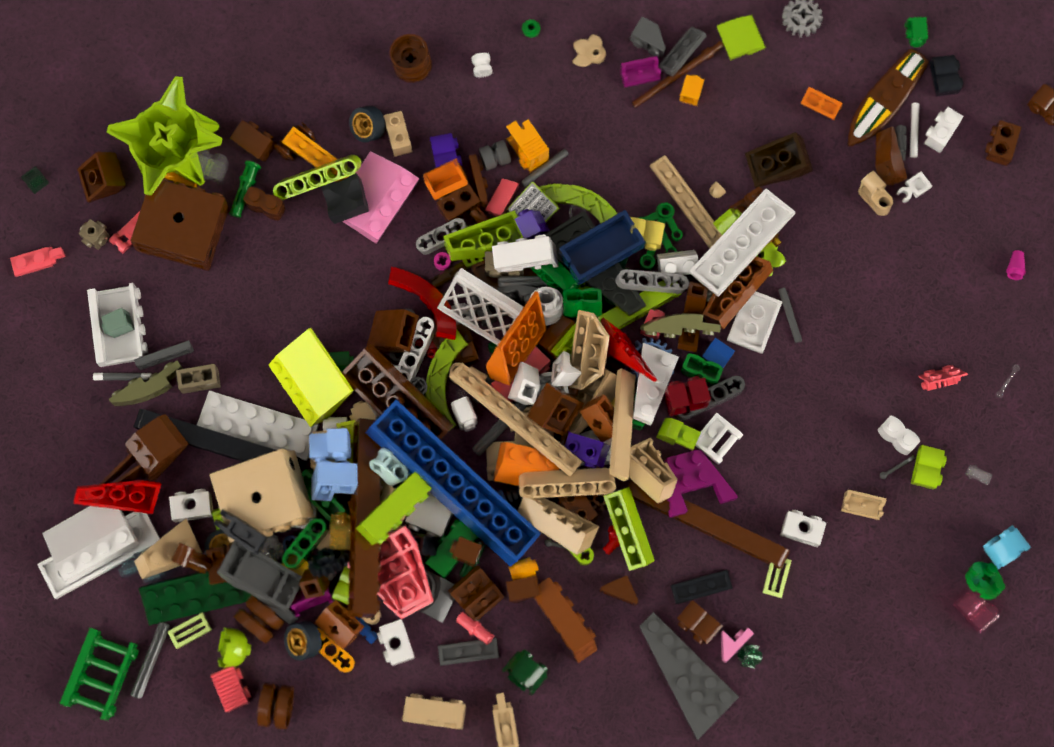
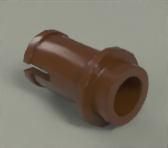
[469,206,491,223]

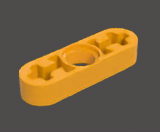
[317,628,355,673]

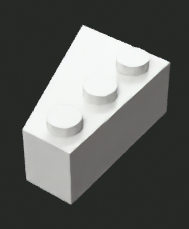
[492,235,559,273]

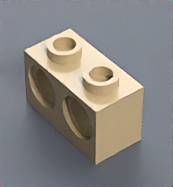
[384,111,412,157]

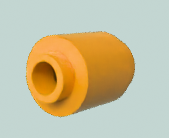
[508,557,539,580]

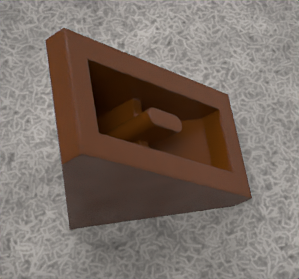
[599,575,638,606]
[506,576,540,603]

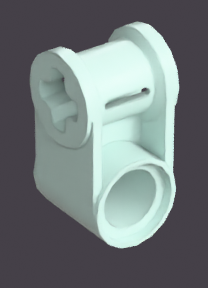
[369,448,409,486]

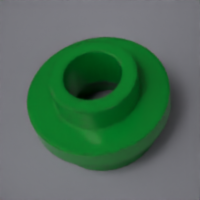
[522,20,540,38]

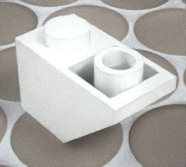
[508,362,540,405]

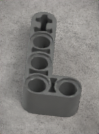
[675,376,745,421]

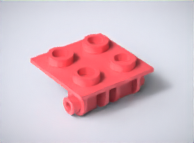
[918,365,968,391]

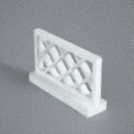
[437,268,524,346]

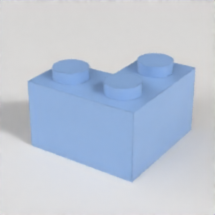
[309,428,351,463]
[311,460,358,501]

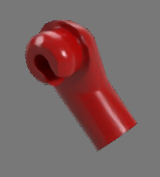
[415,338,438,359]

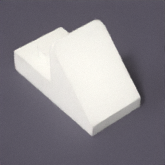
[551,351,581,386]

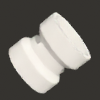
[472,53,492,77]

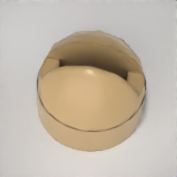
[710,182,726,198]

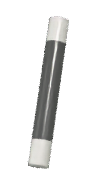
[93,373,152,381]

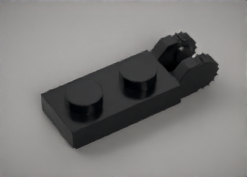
[214,509,269,555]

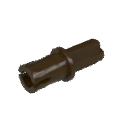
[430,262,467,288]

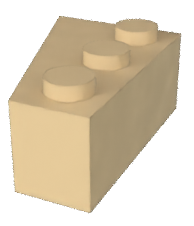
[629,437,677,503]
[134,518,202,579]

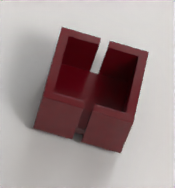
[664,376,711,416]

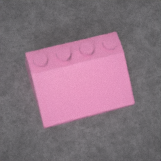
[342,151,419,244]

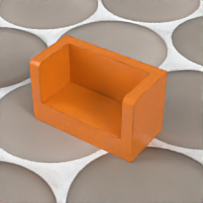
[423,158,468,200]

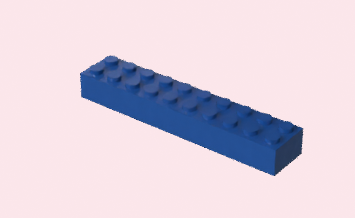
[366,400,541,566]

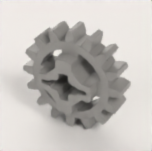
[782,0,823,37]

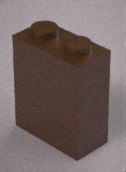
[367,309,419,353]

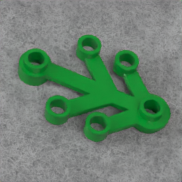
[639,202,683,271]

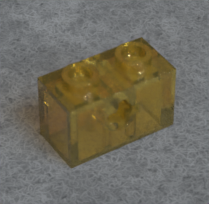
[330,512,351,549]

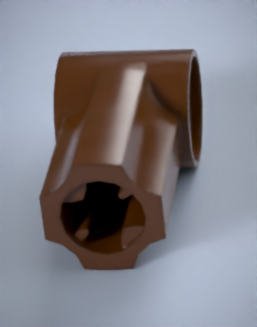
[171,543,212,574]

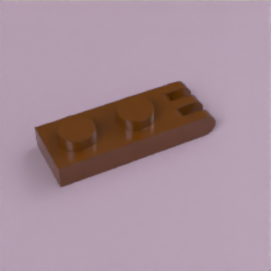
[469,154,488,207]

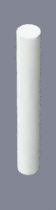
[910,103,919,158]

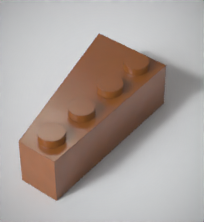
[702,256,773,329]
[533,577,598,663]

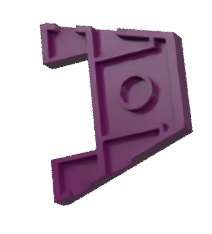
[664,449,738,518]

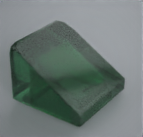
[21,166,49,194]

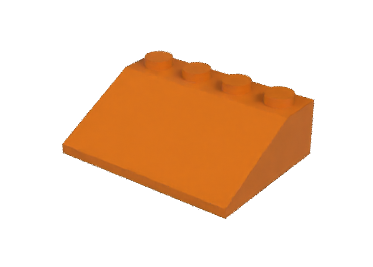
[486,291,547,385]

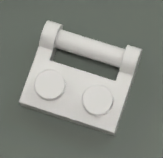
[695,413,743,465]

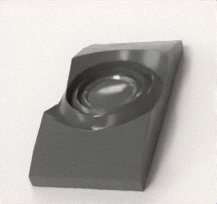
[217,540,302,612]
[418,569,455,623]

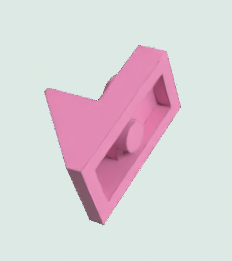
[721,628,754,663]

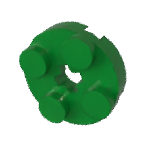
[965,562,1005,600]

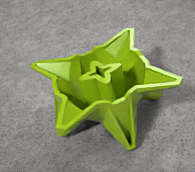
[107,76,222,195]

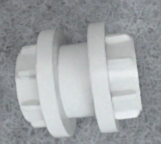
[530,286,563,326]

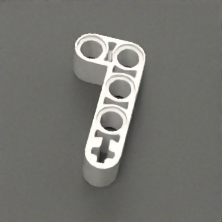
[391,317,436,381]

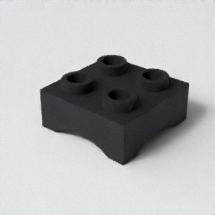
[321,173,369,224]

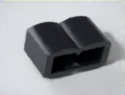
[930,55,963,97]

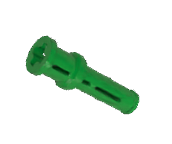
[229,161,261,218]

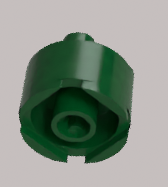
[502,649,548,696]

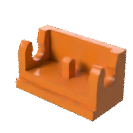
[800,87,842,120]

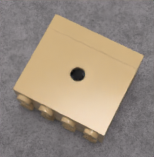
[210,449,315,542]

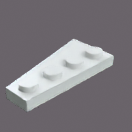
[633,343,679,426]

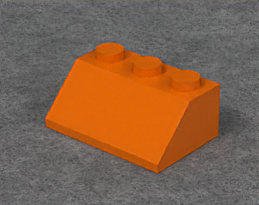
[493,442,560,486]

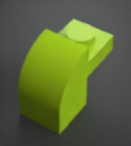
[656,418,701,451]

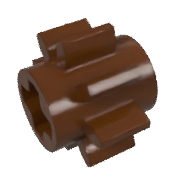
[589,494,607,512]

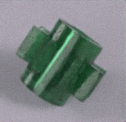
[738,643,762,669]

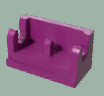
[620,56,661,88]
[291,588,333,617]

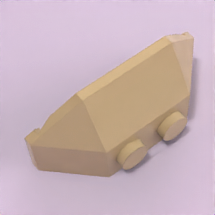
[568,310,610,390]

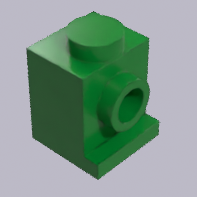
[905,17,928,47]

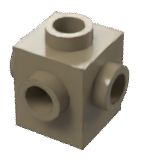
[78,219,110,250]

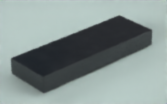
[670,570,733,605]

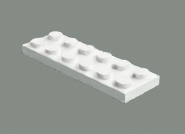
[689,189,795,297]
[197,391,319,461]
[37,512,160,599]

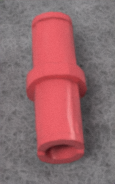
[456,612,494,645]

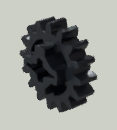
[308,544,350,578]

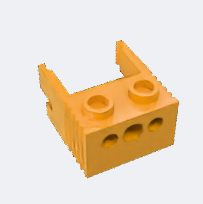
[506,119,549,173]

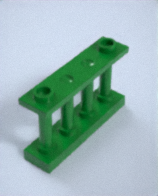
[60,628,139,720]

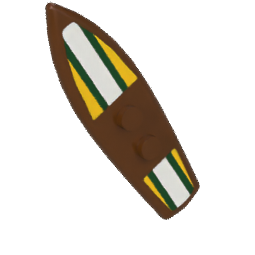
[848,49,929,147]

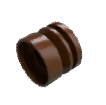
[389,34,432,83]

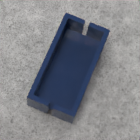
[559,210,645,286]

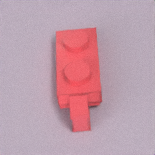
[10,247,65,277]

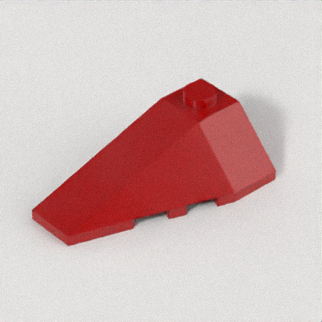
[600,317,658,382]
[73,480,161,514]

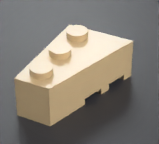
[402,694,466,730]

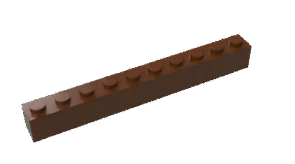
[348,418,383,618]

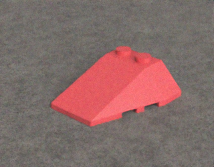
[347,526,433,619]

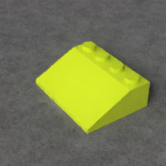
[269,328,354,427]

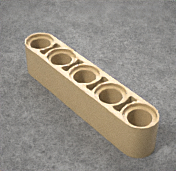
[518,468,616,498]

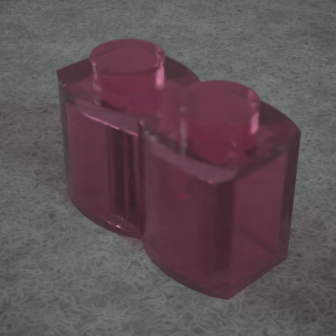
[953,588,1000,634]

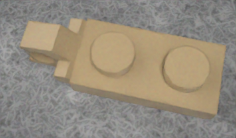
[493,693,519,747]

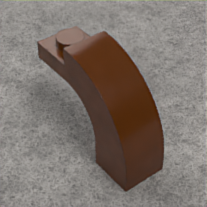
[677,282,708,352]

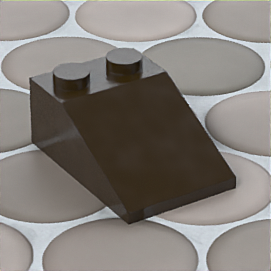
[745,132,813,188]

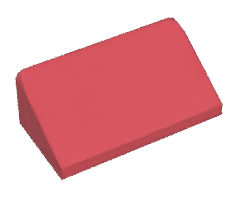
[485,178,519,217]

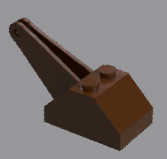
[100,414,189,484]

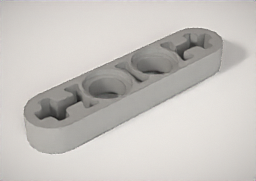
[615,269,689,294]

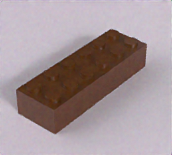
[342,344,454,439]

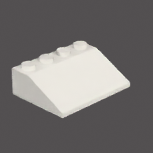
[42,506,140,584]

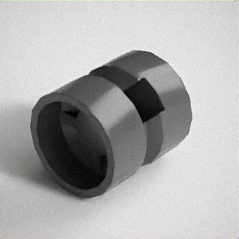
[478,140,511,171]

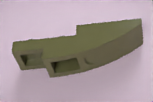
[640,313,721,338]
[109,361,183,406]

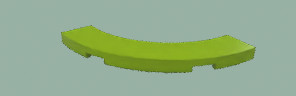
[540,184,617,223]
[426,330,468,431]

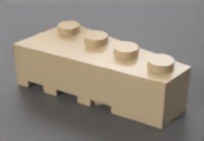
[517,497,599,555]

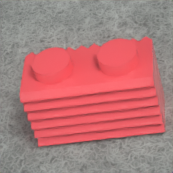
[211,667,251,712]

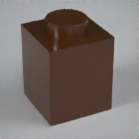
[299,569,330,599]

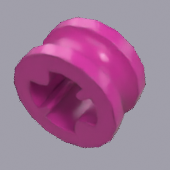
[434,252,451,271]

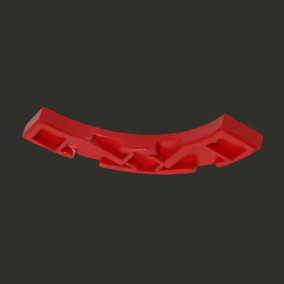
[388,267,457,340]

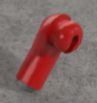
[602,525,620,555]

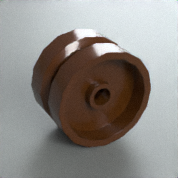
[233,595,285,644]
[257,682,294,730]

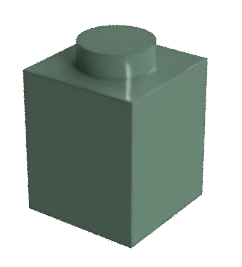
[101,308,135,338]

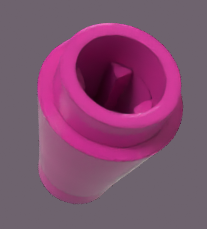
[1006,250,1026,280]

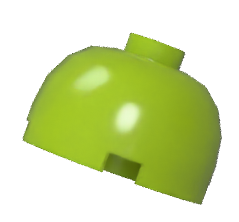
[218,627,251,668]

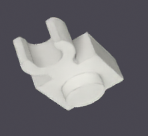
[896,172,932,203]

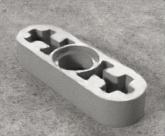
[416,218,468,255]

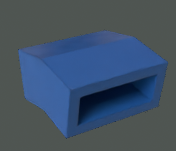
[702,338,735,368]

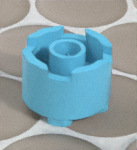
[983,525,1031,569]

